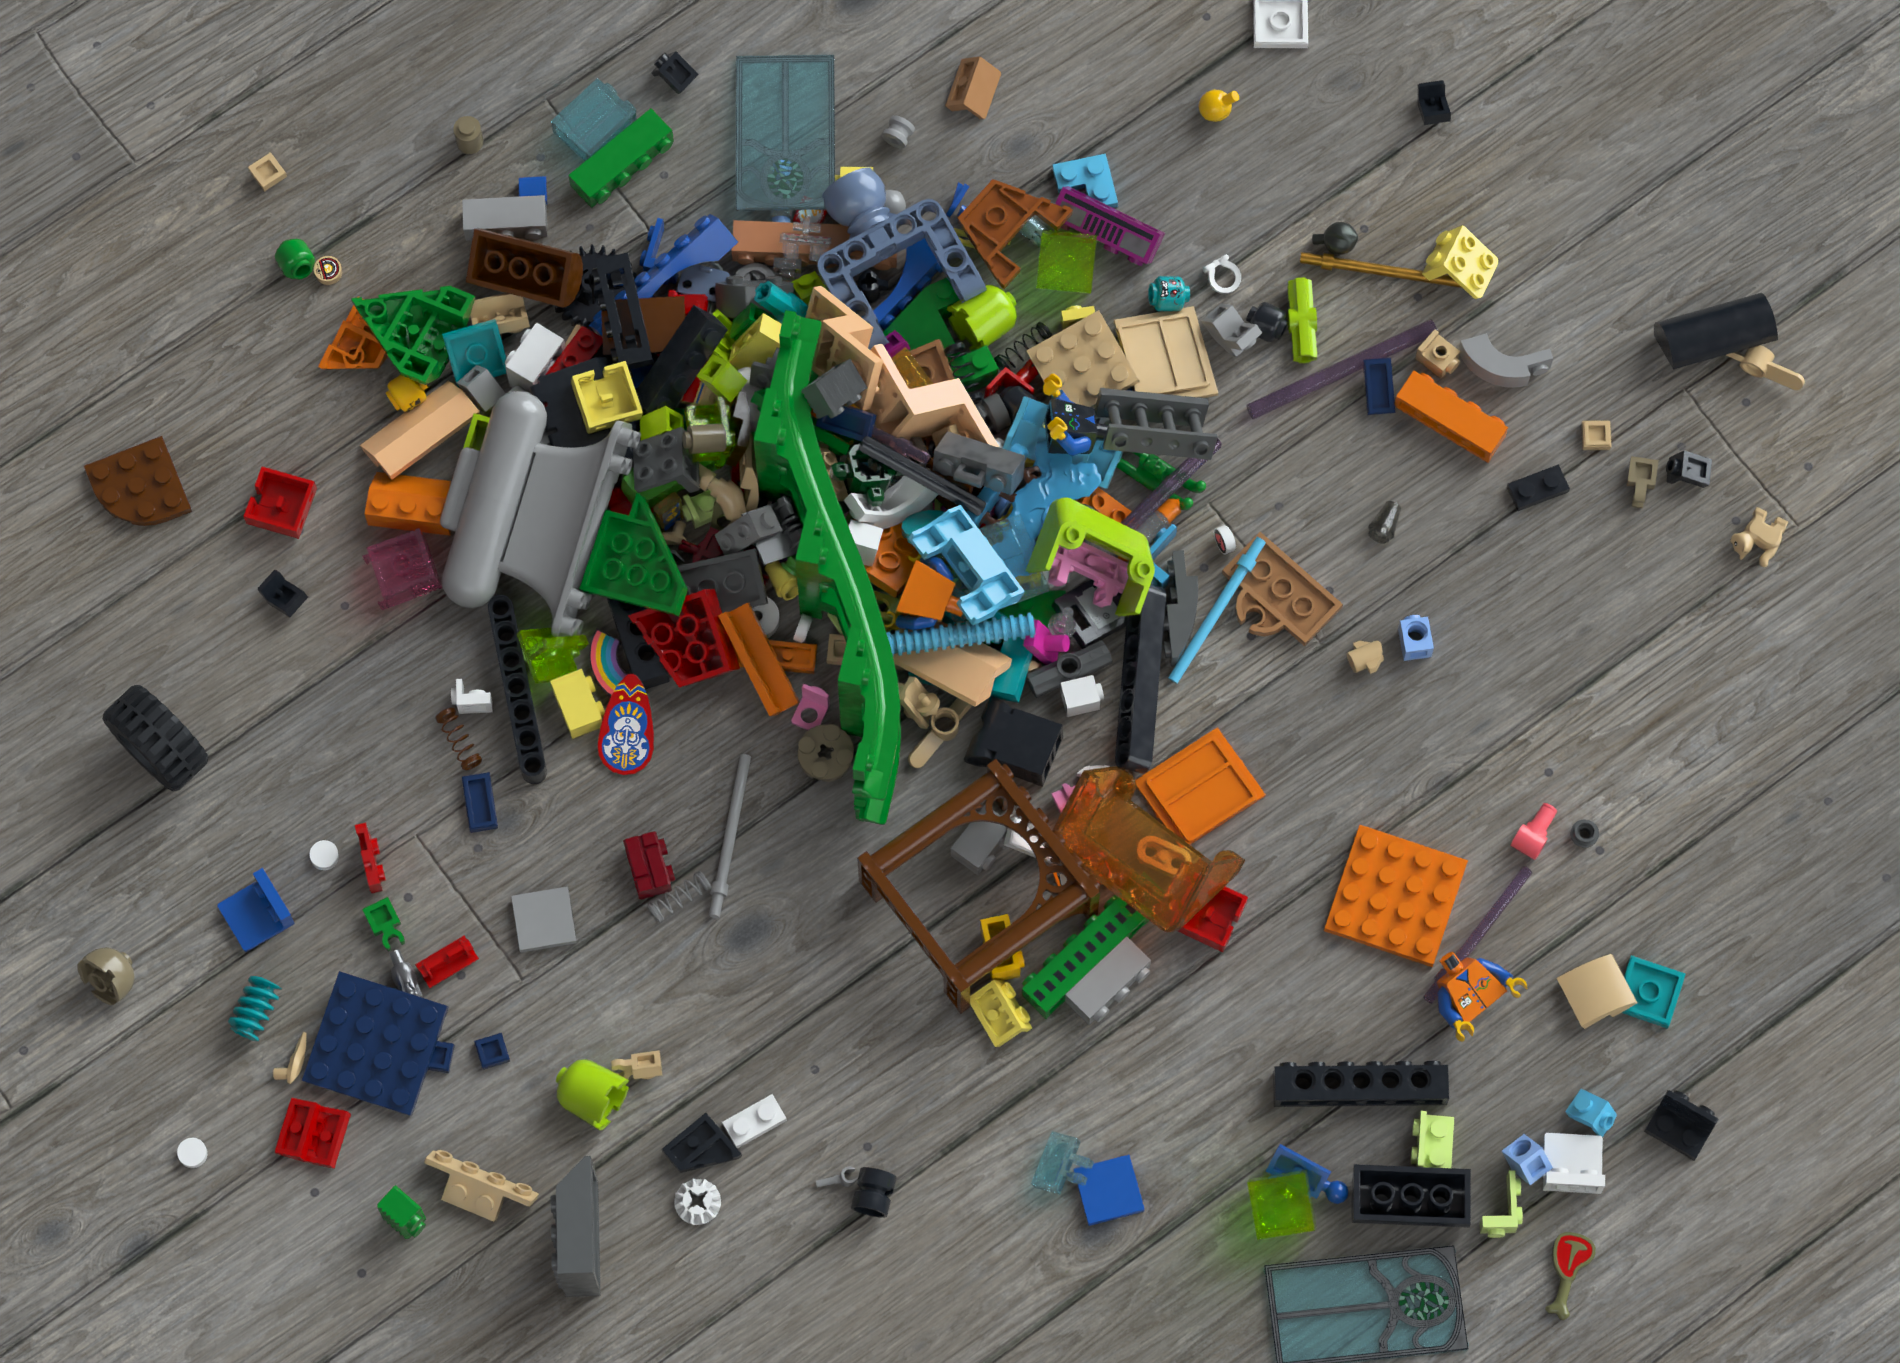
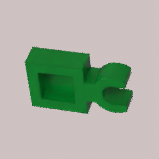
[362,897,405,952]

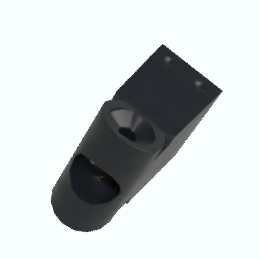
[963,696,1063,787]

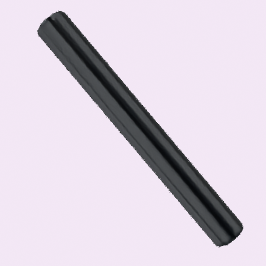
[858,436,986,516]

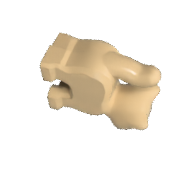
[1730,507,1788,567]

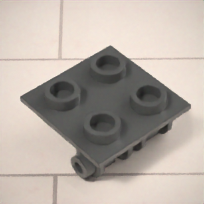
[741,496,803,565]

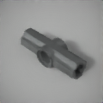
[1026,640,1113,698]

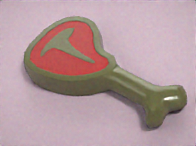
[1545,1232,1596,1320]

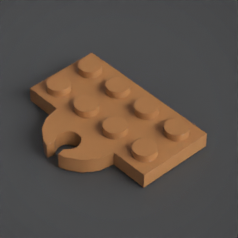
[1222,532,1343,646]

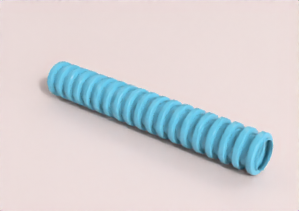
[886,612,1035,656]

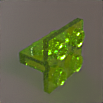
[684,396,735,469]
[517,628,589,683]

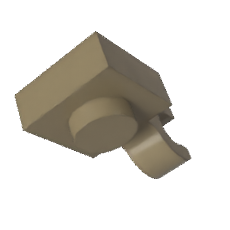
[1626,456,1659,509]

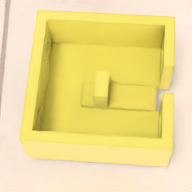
[571,361,643,434]

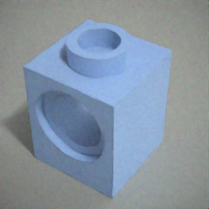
[1398,615,1434,661]
[1502,1134,1553,1185]

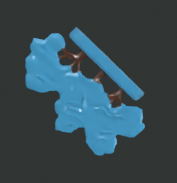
[966,440,1101,578]

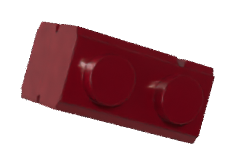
[623,831,675,900]

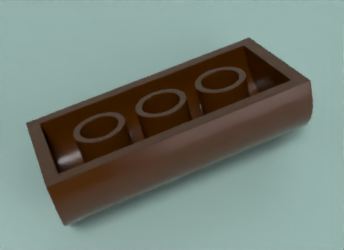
[466,228,583,307]

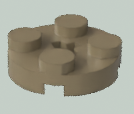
[798,724,854,782]

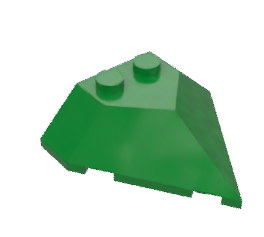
[351,286,475,385]

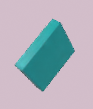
[442,319,507,387]
[1622,955,1686,1029]

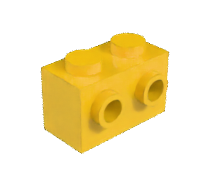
[980,914,1025,981]

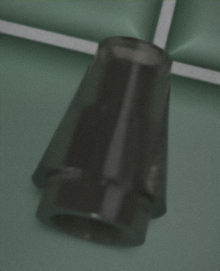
[1368,501,1401,544]

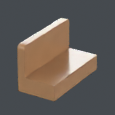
[945,56,1001,119]

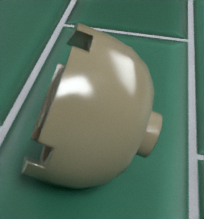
[77,947,135,1005]

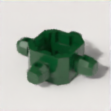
[829,439,903,507]

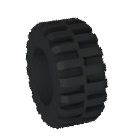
[102,685,209,791]

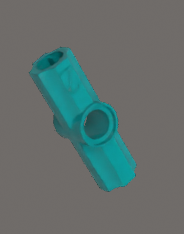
[754,281,808,323]

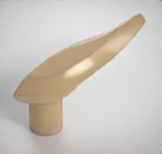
[662,521,687,545]
[273,1032,306,1084]

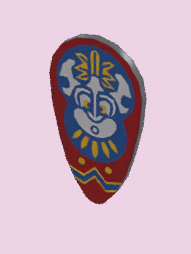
[598,674,654,775]

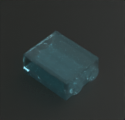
[551,78,637,161]

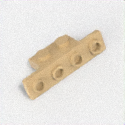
[424,1150,539,1222]

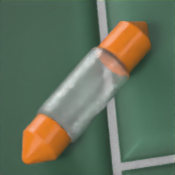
[1118,499,1181,561]

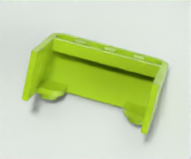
[1026,498,1155,617]

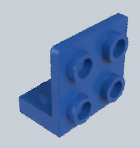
[217,868,295,952]

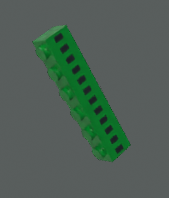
[1022,873,1169,1019]

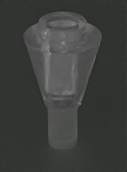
[1048,607,1076,637]

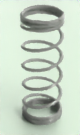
[648,871,711,923]

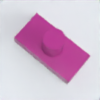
[1023,620,1070,666]

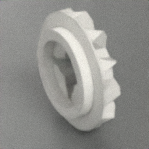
[675,1178,721,1225]

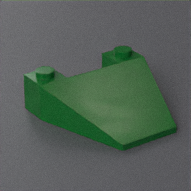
[883,277,999,392]

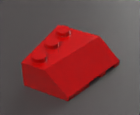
[628,589,740,688]

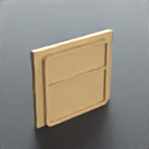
[1114,306,1218,398]

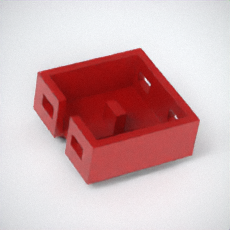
[243,466,317,539]
[1171,873,1248,953]

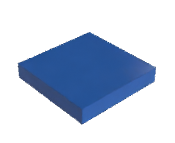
[1073,1155,1145,1226]

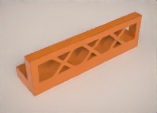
[718,603,800,716]

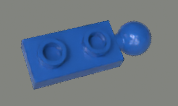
[1266,1144,1349,1204]

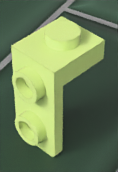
[1480,1170,1523,1238]

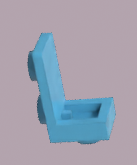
[1150,524,1177,589]

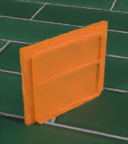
[1133,727,1266,849]

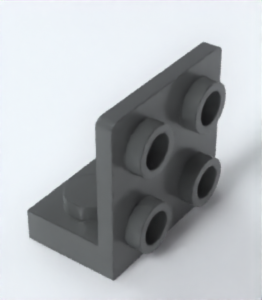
[633,427,700,493]

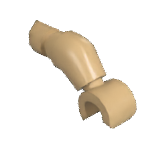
[699,464,746,526]

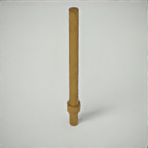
[1300,252,1462,288]

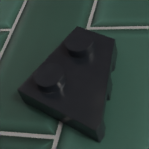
[661,1113,742,1173]

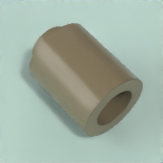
[453,116,484,154]
[682,423,726,454]

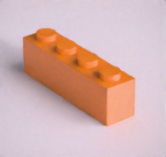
[1395,371,1508,463]

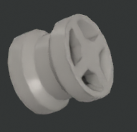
[881,115,915,149]

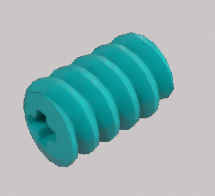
[228,976,282,1041]

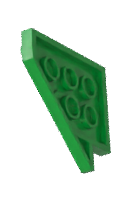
[580,493,688,616]

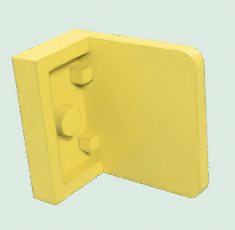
[1422,225,1498,299]

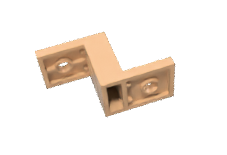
[867,344,999,447]

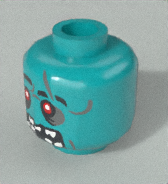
[1148,276,1190,312]

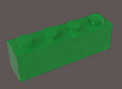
[568,108,674,208]

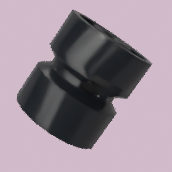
[851,1167,897,1218]

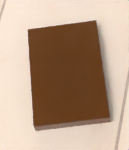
[601,296,685,357]

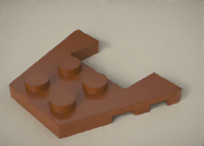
[957,179,1073,289]

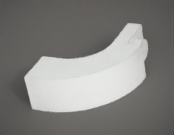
[844,468,938,529]

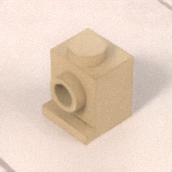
[1415,330,1460,379]

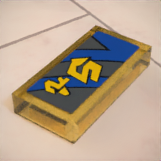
[653,492,684,533]

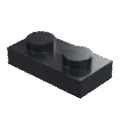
[1507,464,1570,511]

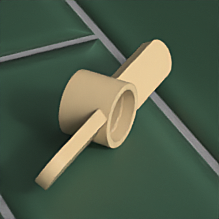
[1726,345,1805,390]
[908,698,972,768]

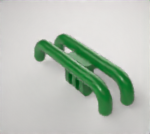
[1116,452,1206,510]

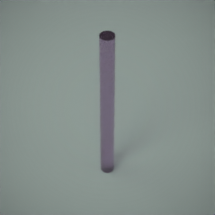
[1246,319,1437,420]

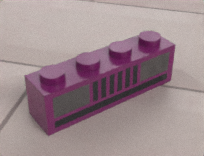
[1055,186,1165,266]

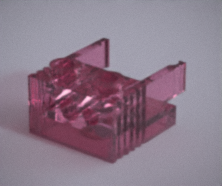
[362,528,442,610]

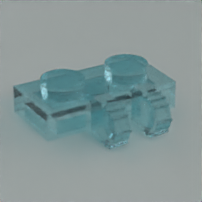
[1031,1131,1094,1195]

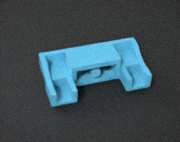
[1003,396,1123,489]

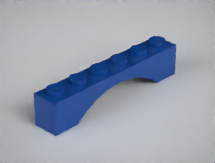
[589,214,738,337]
[861,238,950,330]

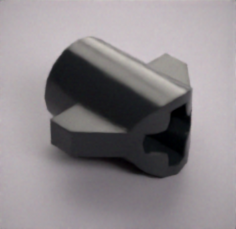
[855,270,888,303]

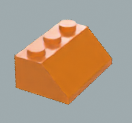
[364,472,451,536]

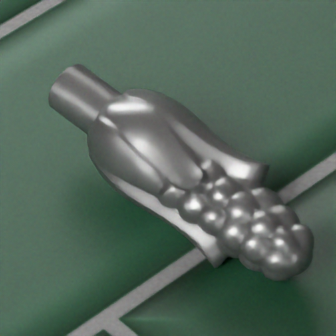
[389,949,423,997]

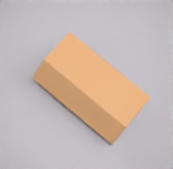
[360,380,480,480]
[893,622,1012,707]

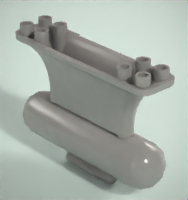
[440,391,641,639]

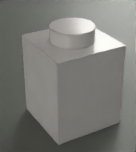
[457,365,506,412]

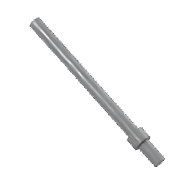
[709,754,751,918]

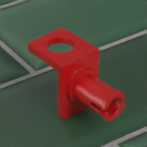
[984,359,1039,398]

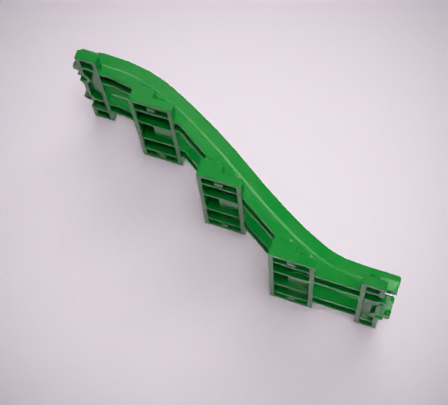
[754,310,901,825]

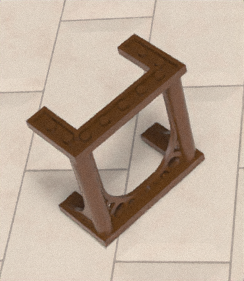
[857,759,1101,1014]

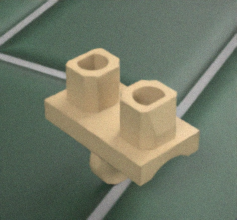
[898,676,940,729]

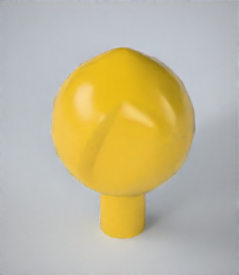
[1199,89,1239,122]

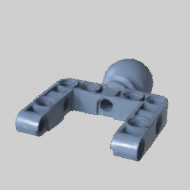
[817,167,987,350]

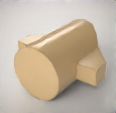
[1347,641,1384,674]

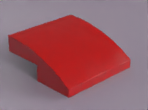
[275,1098,351,1169]

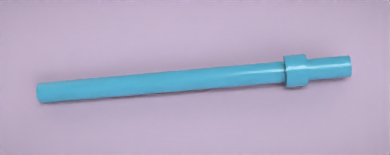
[1168,537,1266,684]

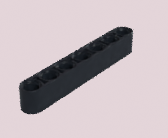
[1115,584,1166,774]
[488,595,547,784]

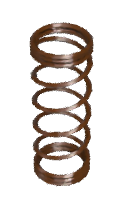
[435,707,482,770]

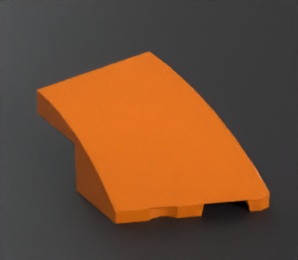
[318,298,388,369]

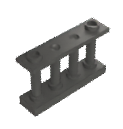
[1094,388,1218,460]

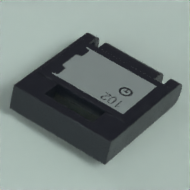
[1051,579,1127,649]

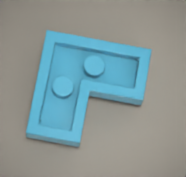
[1052,154,1118,208]

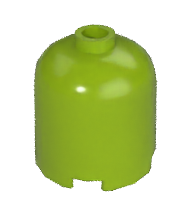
[947,285,1017,352]
[556,1059,629,1131]

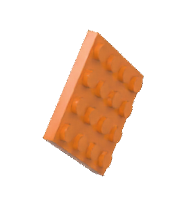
[1324,825,1468,967]

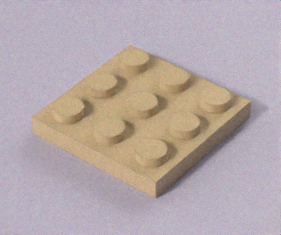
[1027,310,1140,408]

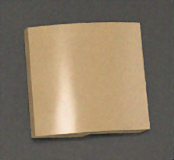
[739,432,759,511]
[1557,954,1637,1029]

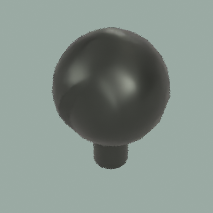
[1312,222,1358,255]

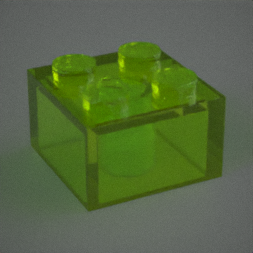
[1036,230,1097,294]
[1247,1170,1317,1240]

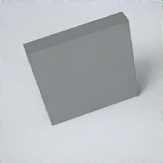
[511,887,577,953]

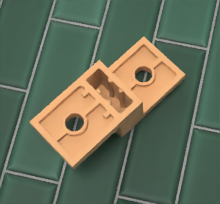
[805,286,883,410]

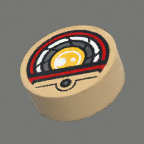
[314,256,342,285]

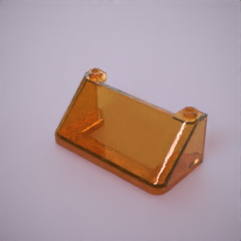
[1052,766,1245,932]

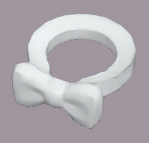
[1203,254,1241,294]

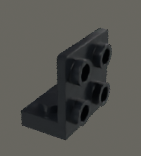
[1644,1090,1719,1161]

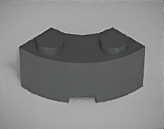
[715,276,793,318]

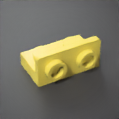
[970,980,1032,1047]

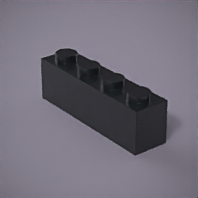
[636,305,728,413]

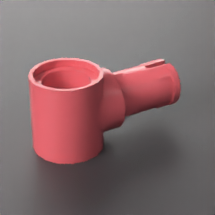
[1510,803,1557,860]

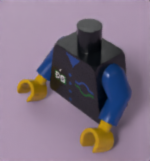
[1043,374,1108,456]

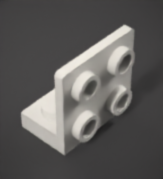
[1543,1133,1605,1194]

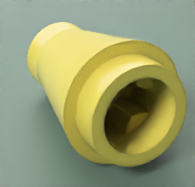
[764,560,798,601]

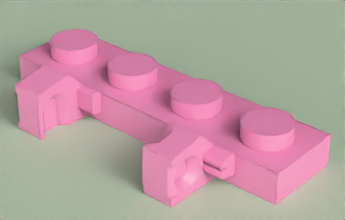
[1048,542,1129,608]

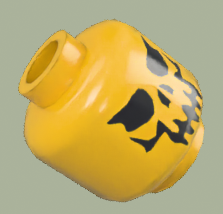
[385,375,428,412]

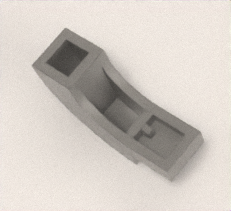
[1458,333,1553,388]

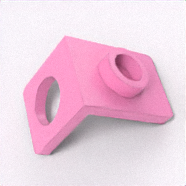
[791,684,830,730]

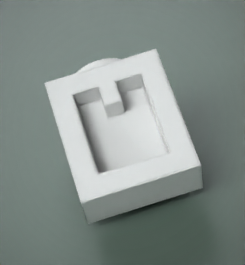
[451,679,493,714]

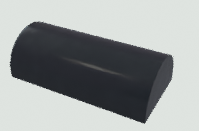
[1654,293,1778,370]
[1351,1164,1471,1228]

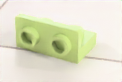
[1411,1111,1454,1168]

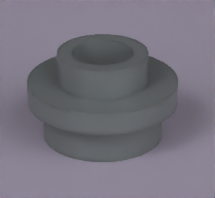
[1570,819,1599,848]

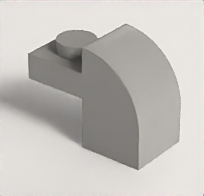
[1201,304,1262,357]

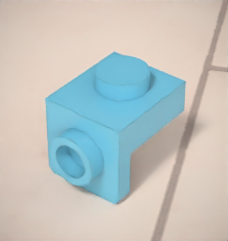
[1565,1089,1617,1137]

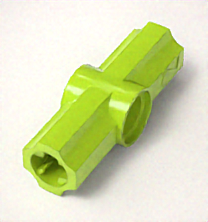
[1287,277,1317,363]

